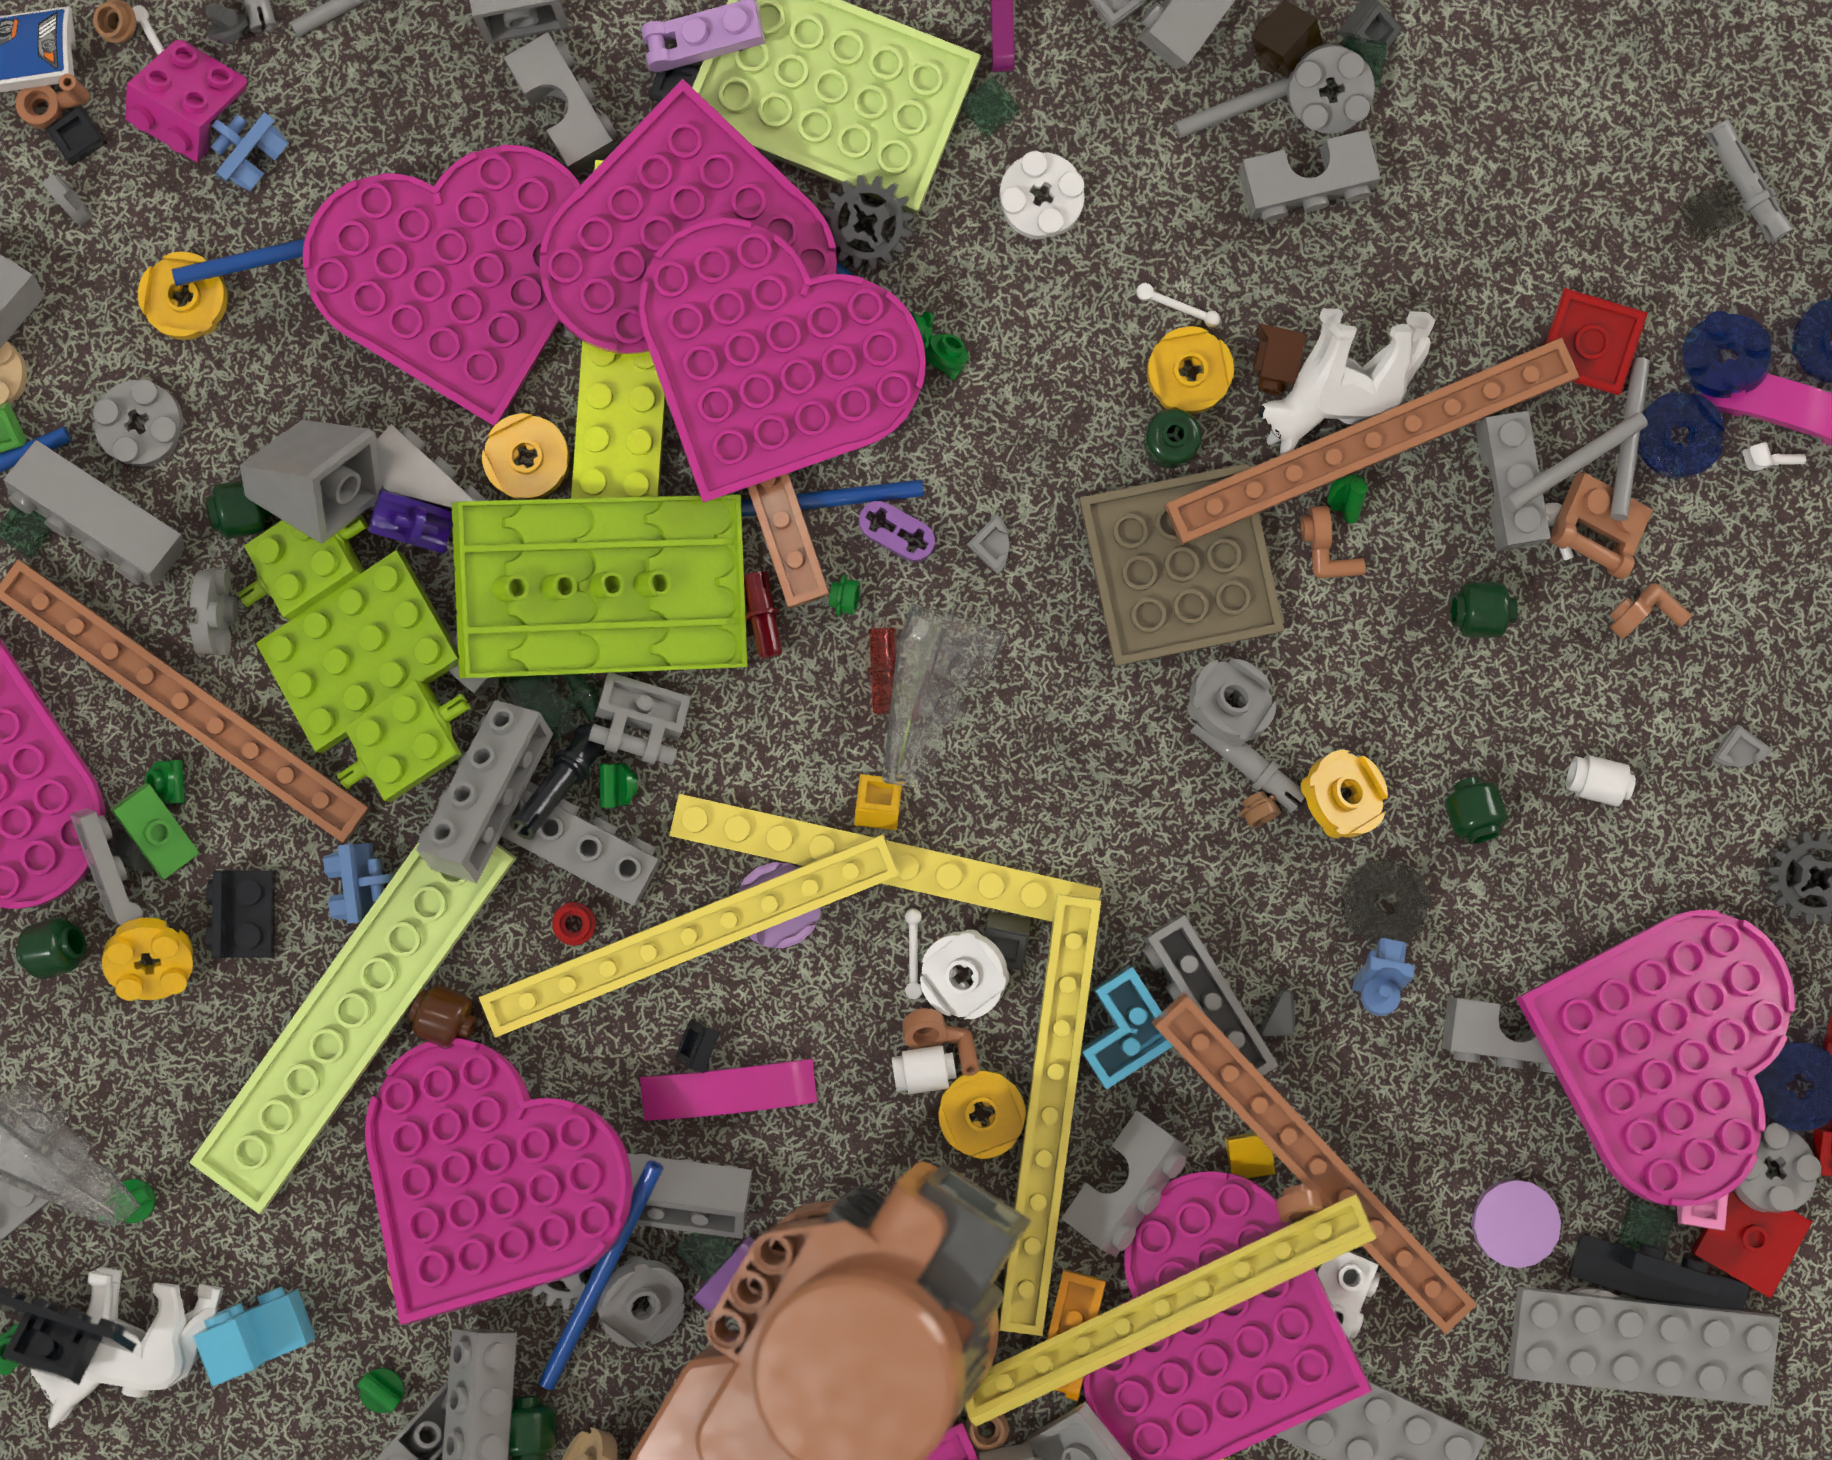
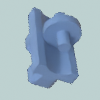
[211,112,289,192]
[323,843,395,924]
[1352,938,1415,1016]

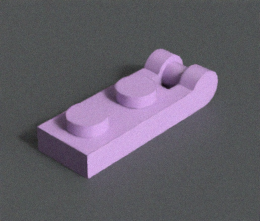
[641,0,765,72]

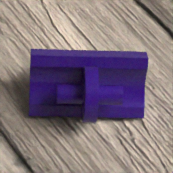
[367,489,453,554]

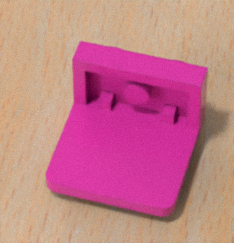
[125,40,247,163]

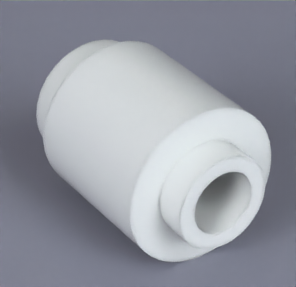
[1566,755,1636,807]
[892,1045,956,1095]

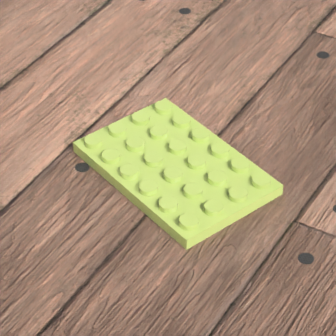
[692,0,981,215]

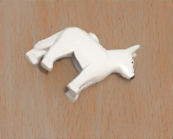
[1258,308,1435,455]
[30,1267,223,1429]

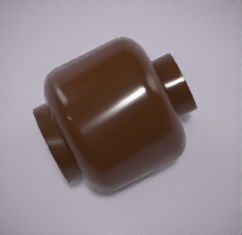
[408,985,477,1049]

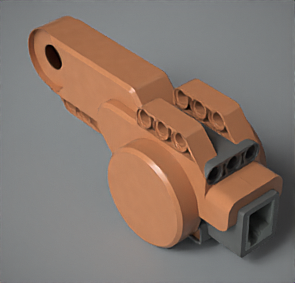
[629,1161,1031,1460]

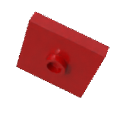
[1544,288,1648,396]
[1690,1191,1812,1298]

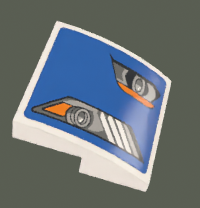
[0,6,76,92]

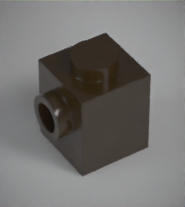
[1251,0,1323,79]

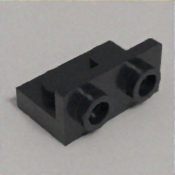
[206,870,276,958]

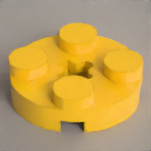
[138,252,228,340]
[1147,326,1234,414]
[482,413,570,500]
[1301,750,1388,839]
[102,918,194,1001]
[938,1070,1026,1159]

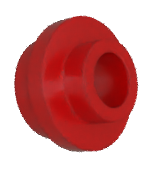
[552,902,596,946]

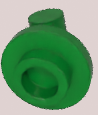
[925,334,969,381]
[1327,474,1368,523]
[144,760,185,804]
[600,763,638,808]
[104,1179,156,1223]
[356,1367,405,1414]

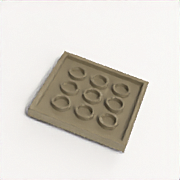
[1079,463,1285,667]

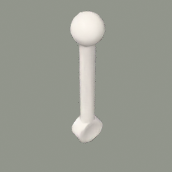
[132,5,164,55]
[1136,283,1221,328]
[905,908,922,999]

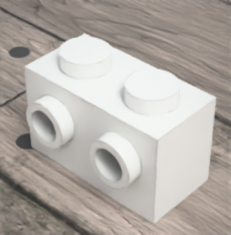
[1315,1250,1380,1339]

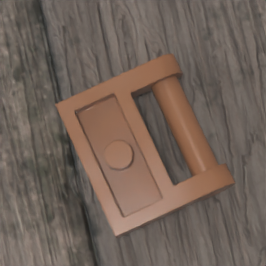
[1549,473,1653,580]

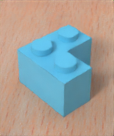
[1081,965,1173,1090]
[193,1286,316,1387]

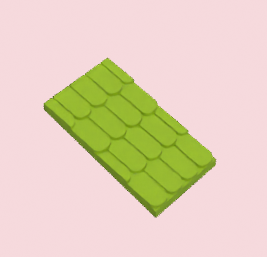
[451,494,748,678]

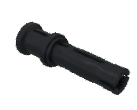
[510,724,607,840]

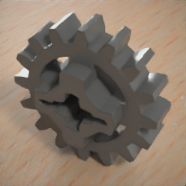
[822,174,915,270]
[1764,831,1832,925]

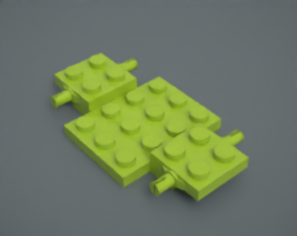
[238,514,471,802]

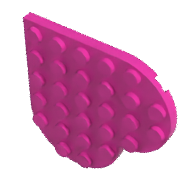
[540,79,837,354]
[303,145,581,426]
[639,218,925,503]
[0,638,106,909]
[1516,910,1795,1206]
[365,1038,633,1325]
[1083,1171,1372,1460]

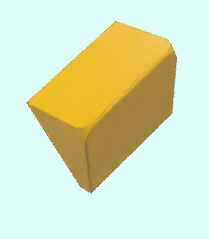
[854,774,903,830]
[1224,1132,1275,1179]

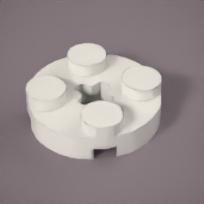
[999,151,1084,239]
[920,930,1010,1019]

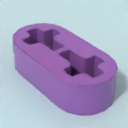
[859,501,935,562]
[692,1236,755,1312]

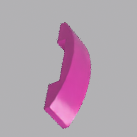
[1698,363,1832,446]
[640,1059,817,1121]

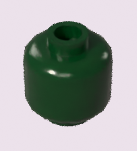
[1143,409,1202,469]
[205,480,273,538]
[1450,582,1518,638]
[1444,777,1508,845]
[16,917,86,979]
[508,1395,558,1460]

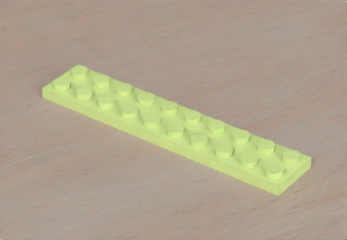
[189,842,517,1214]

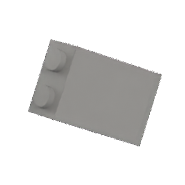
[470,0,569,44]
[240,420,382,544]

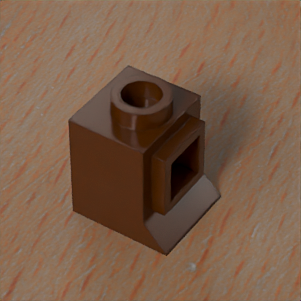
[1251,323,1307,396]

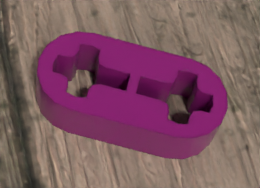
[990,0,1014,73]

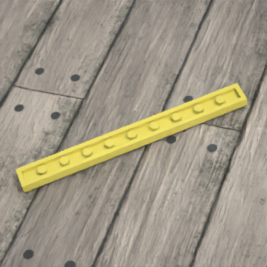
[669,794,1101,922]
[479,834,900,1038]
[998,894,1101,1336]
[965,1194,1377,1427]

